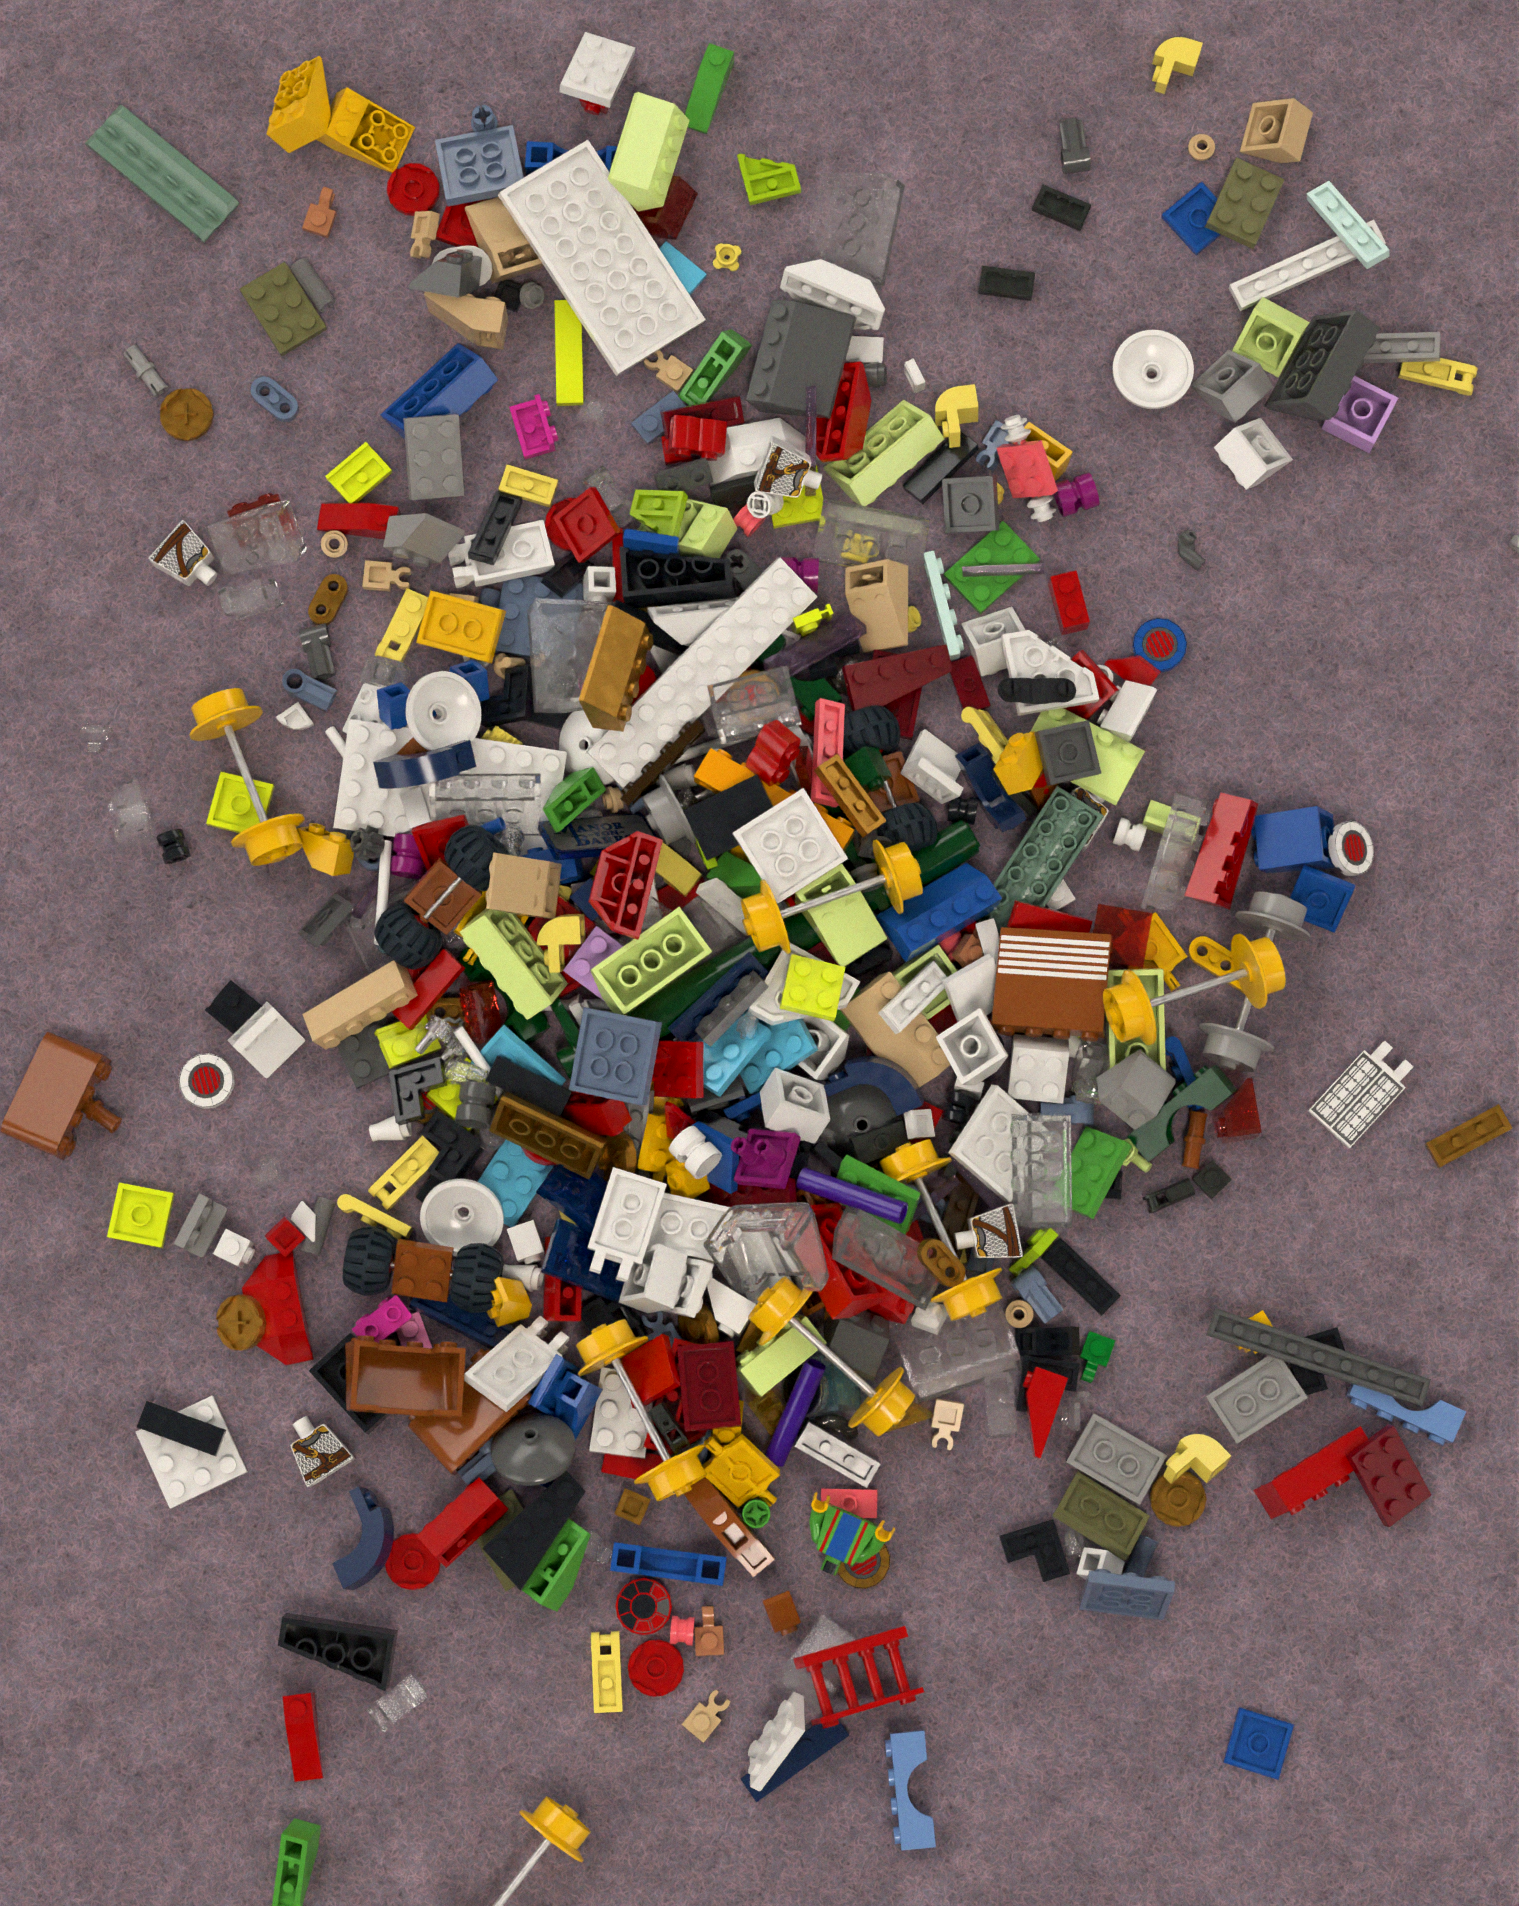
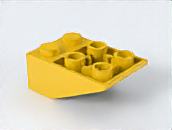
[266,56,331,153]
[316,87,415,173]

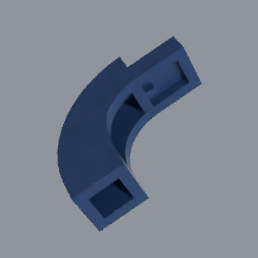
[373,740,477,789]
[955,743,1027,833]
[824,1056,924,1116]
[332,1487,394,1590]

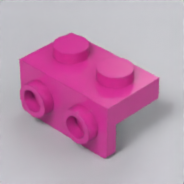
[509,394,559,460]
[352,1295,413,1342]

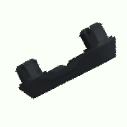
[997,678,1076,704]

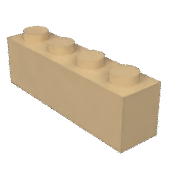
[302,960,418,1050]

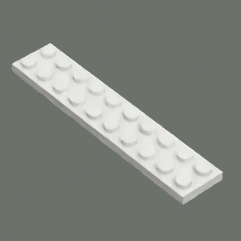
[586,557,817,789]

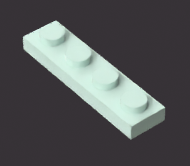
[1307,181,1389,269]
[923,551,964,661]

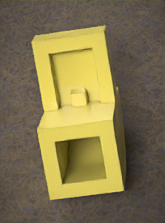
[1152,37,1203,94]
[935,384,978,448]
[537,914,586,973]
[1163,1434,1231,1484]

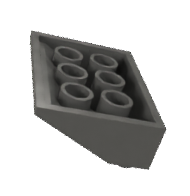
[746,300,856,419]
[1264,310,1380,421]

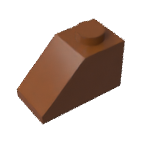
[763,1591,801,1636]

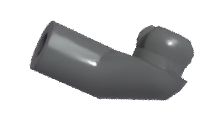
[1178,530,1206,571]

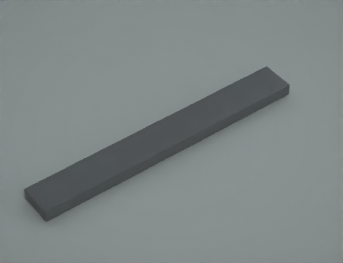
[1206,1308,1431,1407]

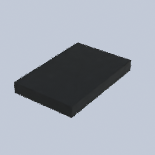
[683,774,774,861]

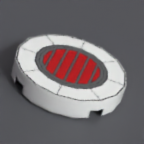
[1328,821,1374,876]
[179,1053,235,1109]

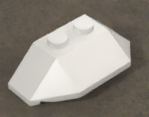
[780,259,885,330]
[708,418,816,487]
[648,597,738,646]

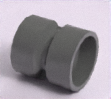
[455,1081,496,1129]

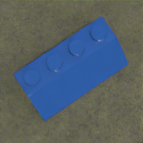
[380,343,498,440]
[876,863,1002,962]

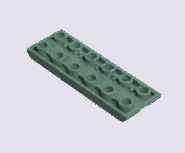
[85,105,239,243]
[976,786,1104,938]

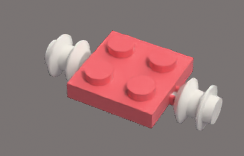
[996,415,1058,522]

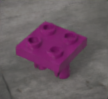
[731,1129,801,1189]

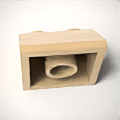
[1240,98,1313,163]

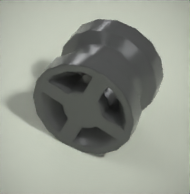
[850,863,884,893]

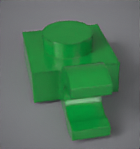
[1079,1331,1116,1383]

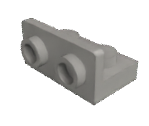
[174,1193,228,1258]

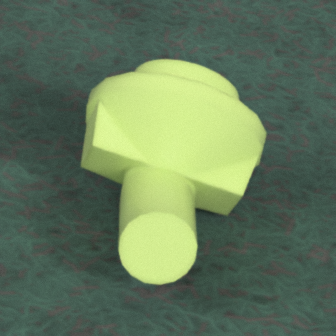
[1123,1138,1152,1173]

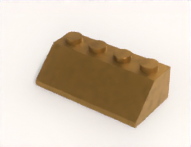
[579,605,653,732]
[489,1092,608,1179]

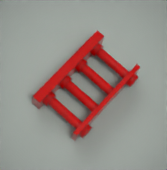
[793,1626,924,1729]

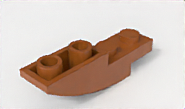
[684,1477,775,1577]

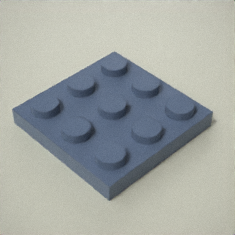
[435,125,523,207]
[495,576,583,664]
[569,1007,662,1106]
[1079,1569,1175,1620]

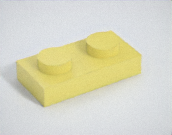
[498,465,559,508]

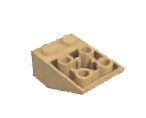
[465,197,544,284]
[424,291,508,349]
[845,559,908,653]
[486,853,562,919]

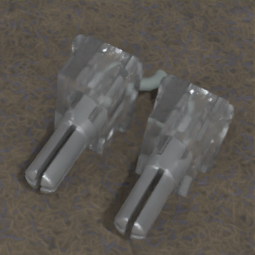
[415,1015,468,1066]

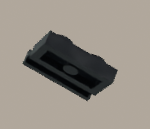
[205,980,262,1034]

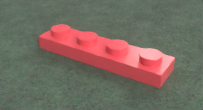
[811,698,845,808]

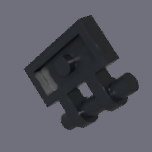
[581,1296,647,1337]

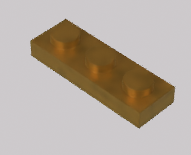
[814,754,886,838]
[1425,1104,1512,1168]

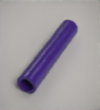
[797,1167,908,1224]
[765,1358,826,1467]

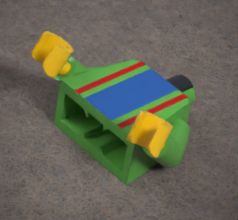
[809,1492,895,1576]

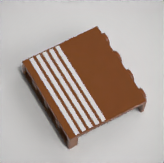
[991,927,1113,1042]

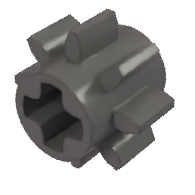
[350,825,385,861]

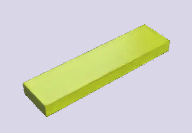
[554,300,584,406]

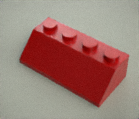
[781,1203,890,1320]

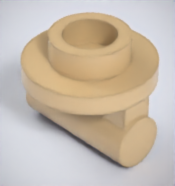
[493,653,526,680]

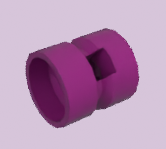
[1053,472,1100,517]
[781,557,819,593]
[390,834,425,879]

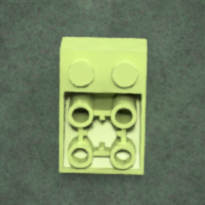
[638,499,738,558]
[795,863,887,967]

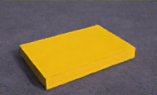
[416,590,506,664]

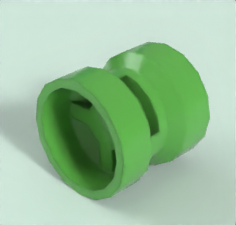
[742,1500,770,1528]

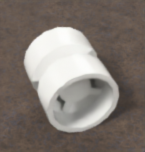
[669,1126,722,1179]

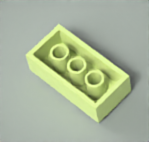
[1106,968,1166,1071]

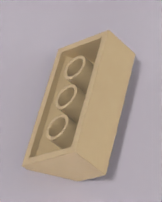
[839,972,951,1088]

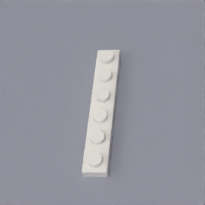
[1229,220,1386,311]

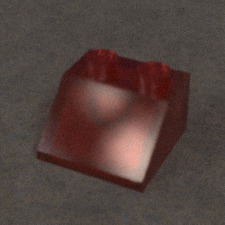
[630,176,698,240]
[1214,1078,1262,1144]

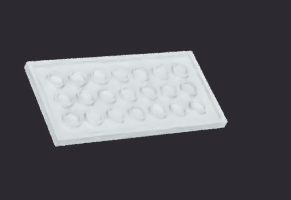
[498,140,706,376]
[333,719,567,856]

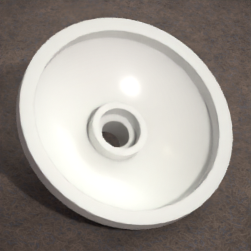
[1112,330,1194,409]
[406,671,481,751]
[559,707,614,785]
[420,1179,504,1256]

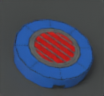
[1132,618,1187,673]

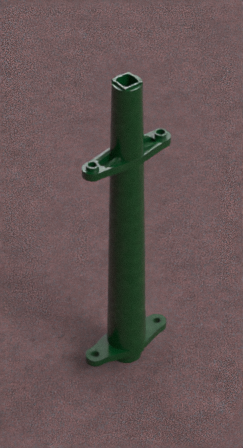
[549,820,981,1081]

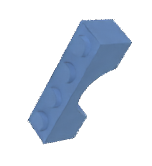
[1346,1384,1466,1446]
[885,1730,936,1850]

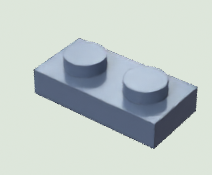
[631,391,686,445]

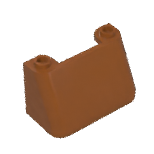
[408,1348,533,1476]

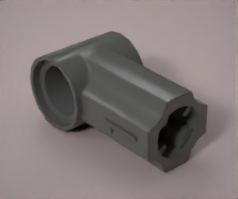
[1059,118,1091,174]
[299,623,336,680]

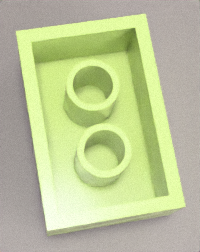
[735,1315,827,1397]

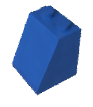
[1251,806,1338,873]

